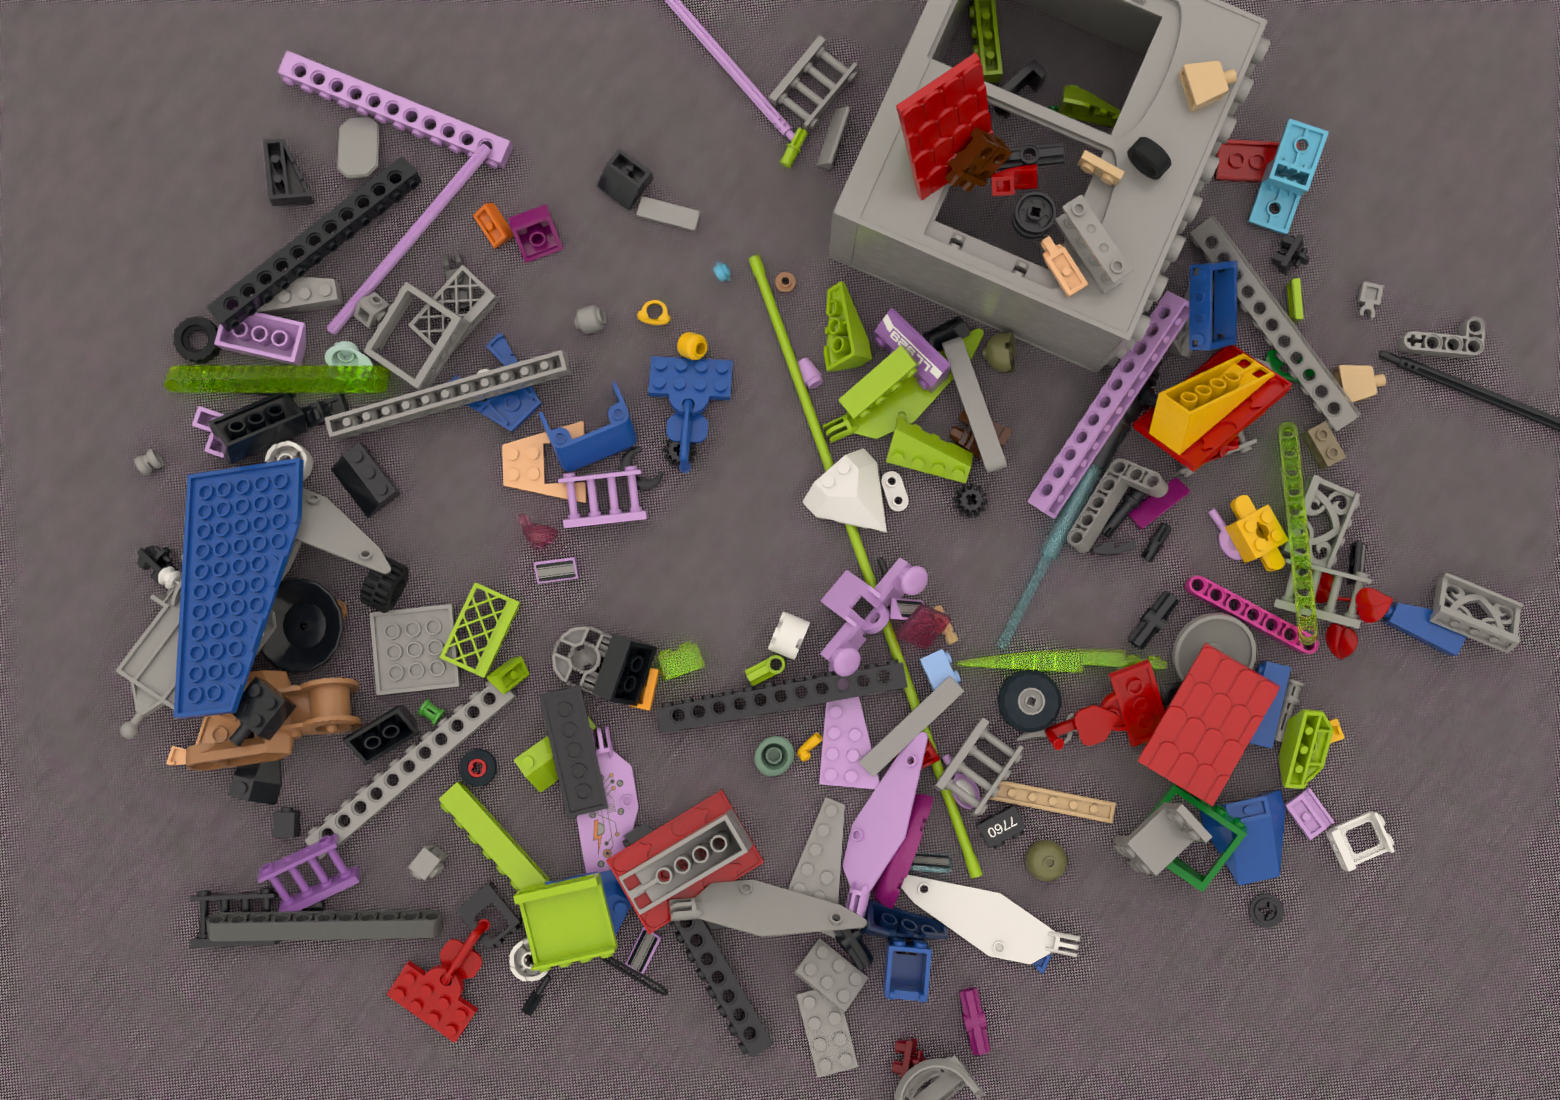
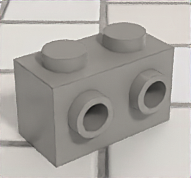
[408,843,449,881]

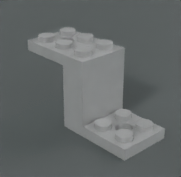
[1112,802,1212,876]

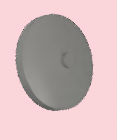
[1172,613,1256,681]

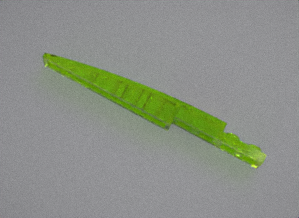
[956,649,1167,673]

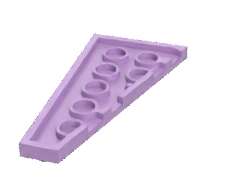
[819,662,880,789]

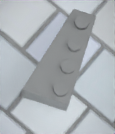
[253,277,344,316]

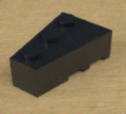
[262,138,314,207]

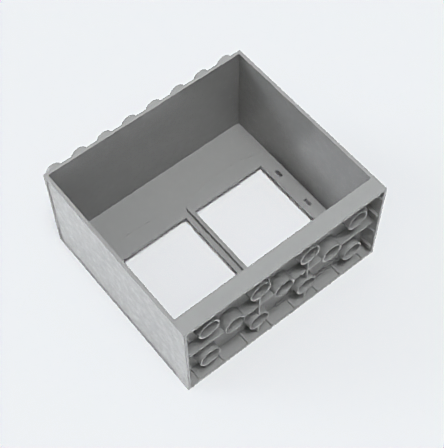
[828,0,1271,374]

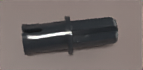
[1141,523,1172,563]

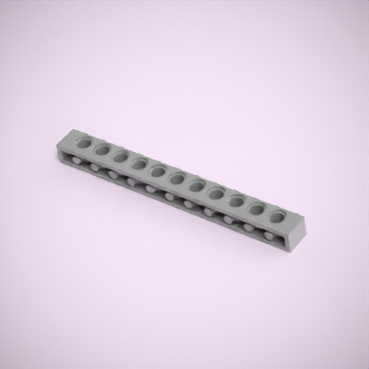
[1190,217,1362,431]
[325,350,572,441]
[304,681,517,860]

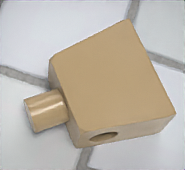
[1179,61,1237,113]
[1332,365,1386,407]

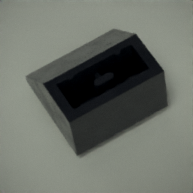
[597,148,653,210]

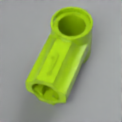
[745,655,786,686]

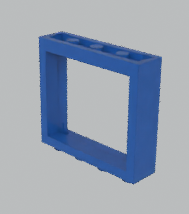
[1189,261,1238,350]

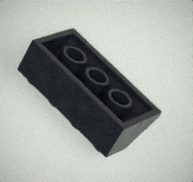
[208,390,307,464]

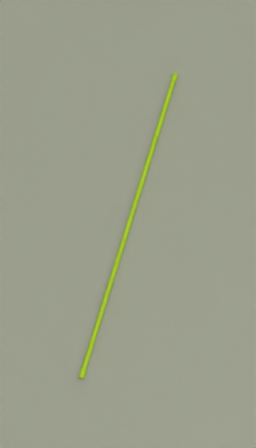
[748,255,983,879]

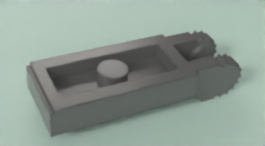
[442,251,475,310]

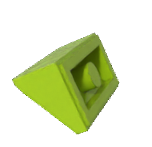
[487,656,530,694]

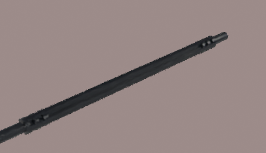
[1378,350,1560,431]

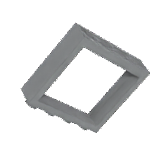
[363,282,470,390]

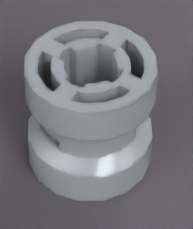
[134,448,164,476]

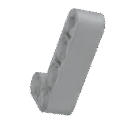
[1396,317,1485,359]

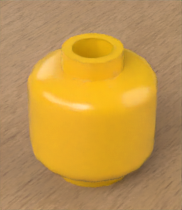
[677,332,707,360]

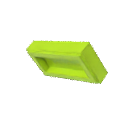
[1286,278,1304,323]

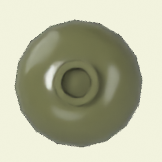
[983,331,1016,373]
[1025,839,1067,882]

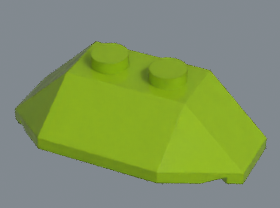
[1278,709,1334,789]

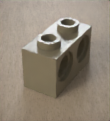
[1300,421,1346,470]

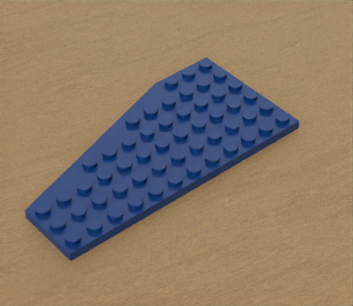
[174,458,304,720]

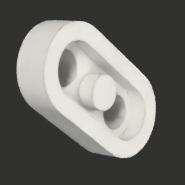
[881,471,908,512]

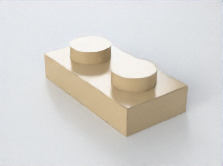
[1077,150,1124,186]

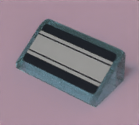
[910,852,951,874]

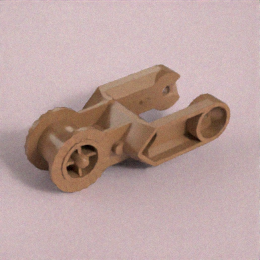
[186,670,362,771]

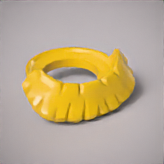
[637,300,671,325]

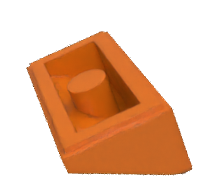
[472,203,514,249]

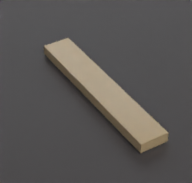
[989,778,1116,824]

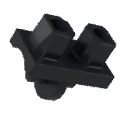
[1272,233,1310,275]
[136,545,178,583]

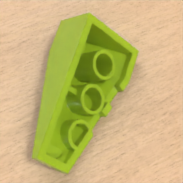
[1057,85,1121,128]
[823,281,872,372]
[514,714,597,793]

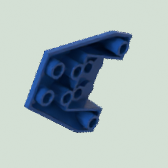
[1199,789,1285,886]

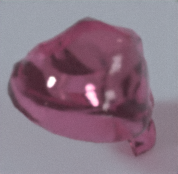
[518,513,558,550]

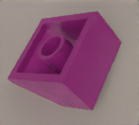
[508,204,563,263]

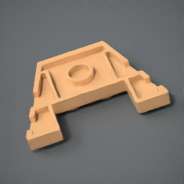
[166,713,240,766]

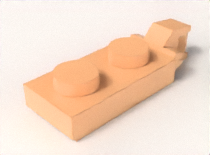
[1040,236,1088,298]

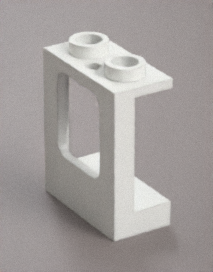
[1325,811,1395,872]

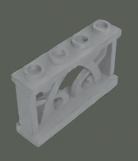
[1279,474,1360,569]
[1430,573,1523,653]

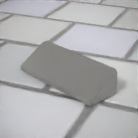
[817,106,850,170]

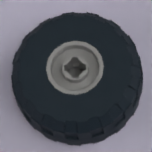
[998,670,1061,733]

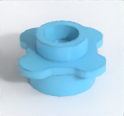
[713,261,731,282]

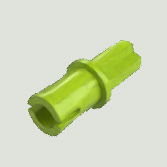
[779,128,808,169]

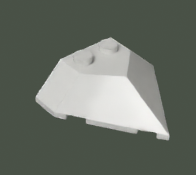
[802,448,887,533]

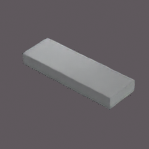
[636,196,700,232]

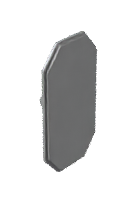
[337,116,380,178]

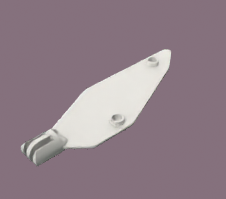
[901,875,1081,965]

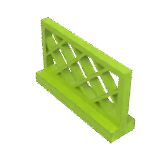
[439,582,521,678]

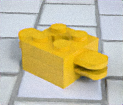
[1225,495,1289,572]

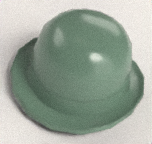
[754,736,794,776]

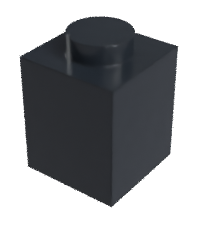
[273,807,301,838]

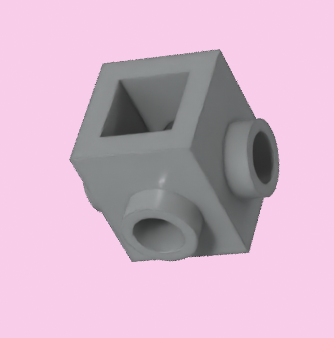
[353,292,390,328]

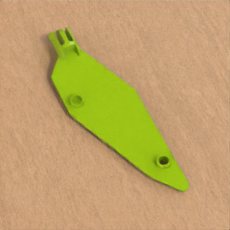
[822,328,984,443]

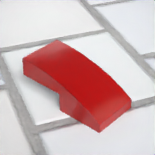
[992,164,1038,196]

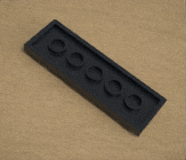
[539,685,608,818]

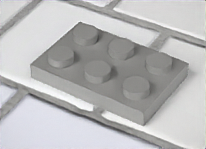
[793,938,868,1013]

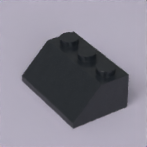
[331,442,401,519]
[342,705,420,766]

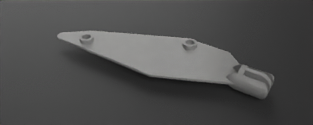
[295,488,391,574]
[669,880,867,937]

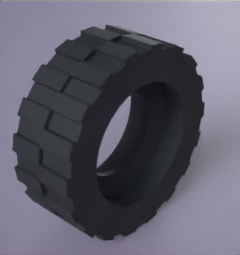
[173,316,222,364]

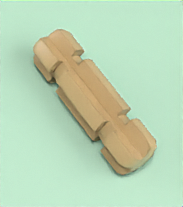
[931,605,958,645]

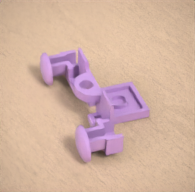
[820,558,928,677]

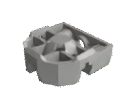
[552,626,612,698]

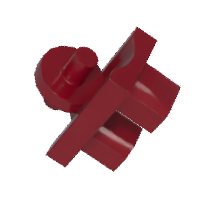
[892,1037,928,1079]

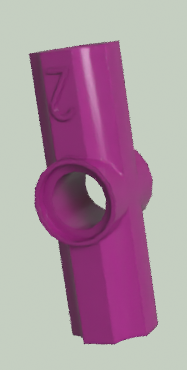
[959,987,991,1055]

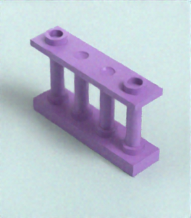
[257,833,360,912]

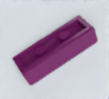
[1128,477,1191,530]

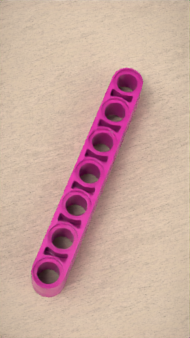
[1184,576,1319,654]

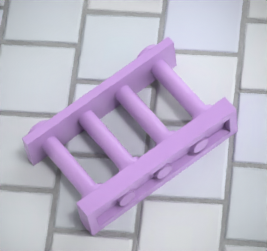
[558,466,648,528]

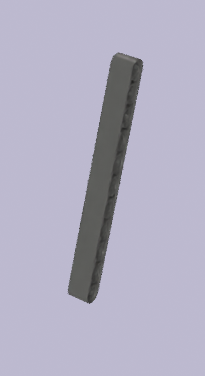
[206,909,442,941]

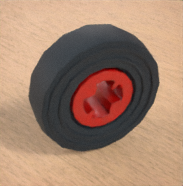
[459,749,497,787]

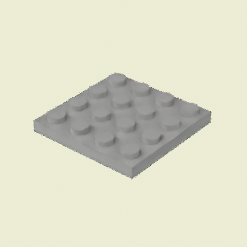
[369,604,461,695]

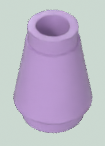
[798,357,823,389]

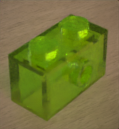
[655,641,705,681]

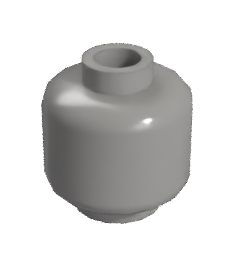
[574,305,606,334]

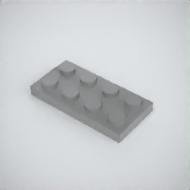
[796,989,858,1078]

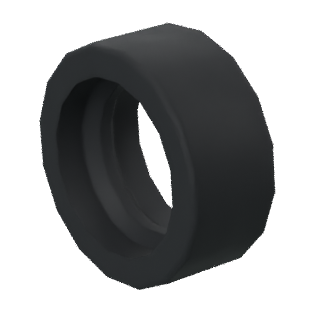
[1127,137,1172,180]

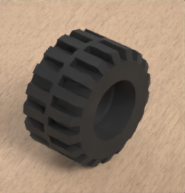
[360,556,409,613]

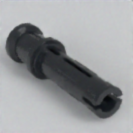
[1101,489,1149,538]

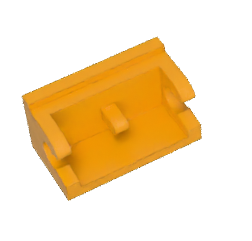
[629,668,660,711]

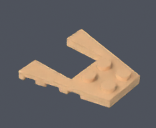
[502,421,587,503]

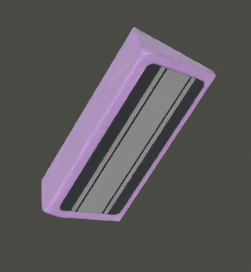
[534,557,579,584]
[890,598,929,621]
[625,927,662,974]

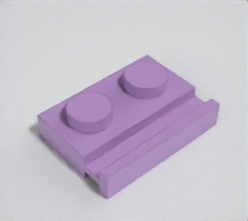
[1284,787,1335,840]

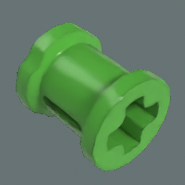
[417,699,446,726]

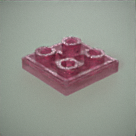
[895,604,952,650]

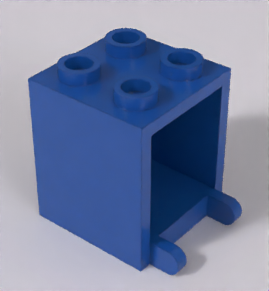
[882,938,932,1003]

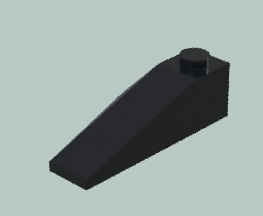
[228,732,282,805]

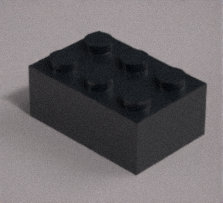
[592,633,658,706]

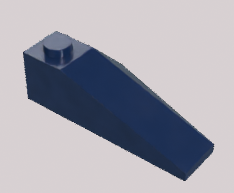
[860,900,949,940]

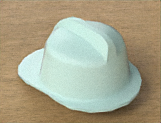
[325,341,374,380]

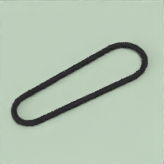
[599,956,668,995]

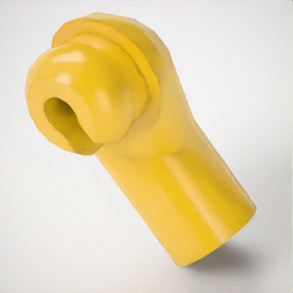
[797,732,823,762]

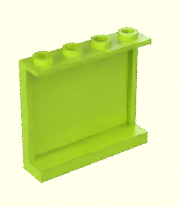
[513,873,618,972]

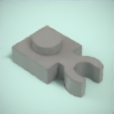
[1357,281,1384,320]

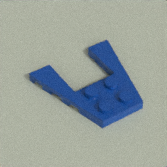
[449,332,542,433]

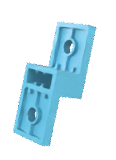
[1247,118,1329,235]

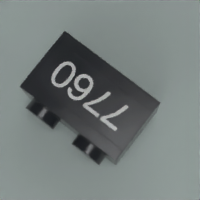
[976,805,1026,849]

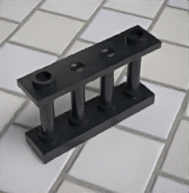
[190,888,281,948]

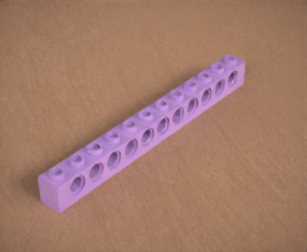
[277,51,513,169]
[1027,291,1189,519]

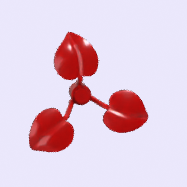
[1307,569,1393,660]

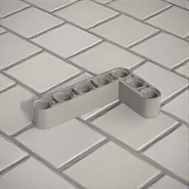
[1067,458,1168,553]

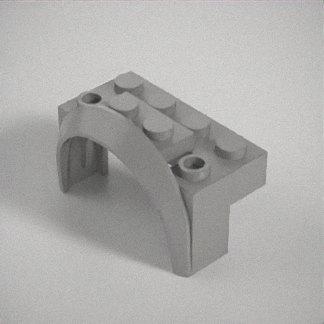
[894,1055,985,1100]

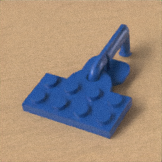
[648,356,733,473]

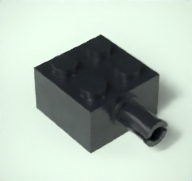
[229,677,297,747]

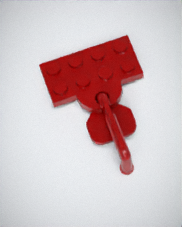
[1045,659,1165,750]
[387,919,490,1043]

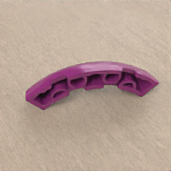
[873,794,934,909]

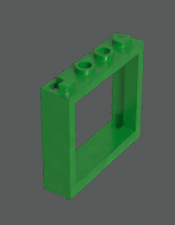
[1143,782,1247,892]

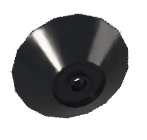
[260,578,344,674]

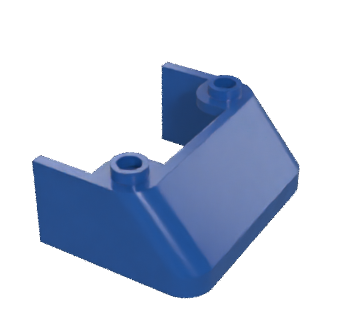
[539,382,637,472]

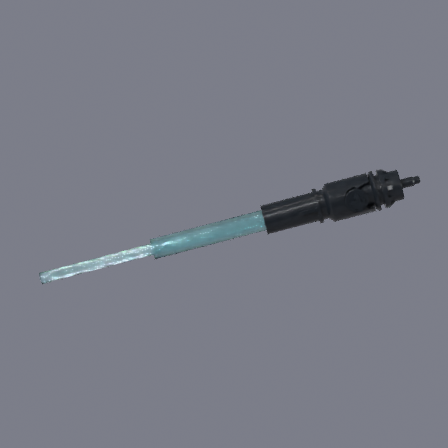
[996,351,1162,650]

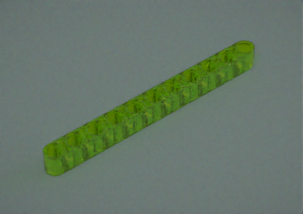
[163,365,391,393]
[1278,422,1318,645]

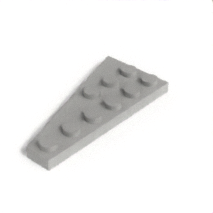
[787,796,845,938]

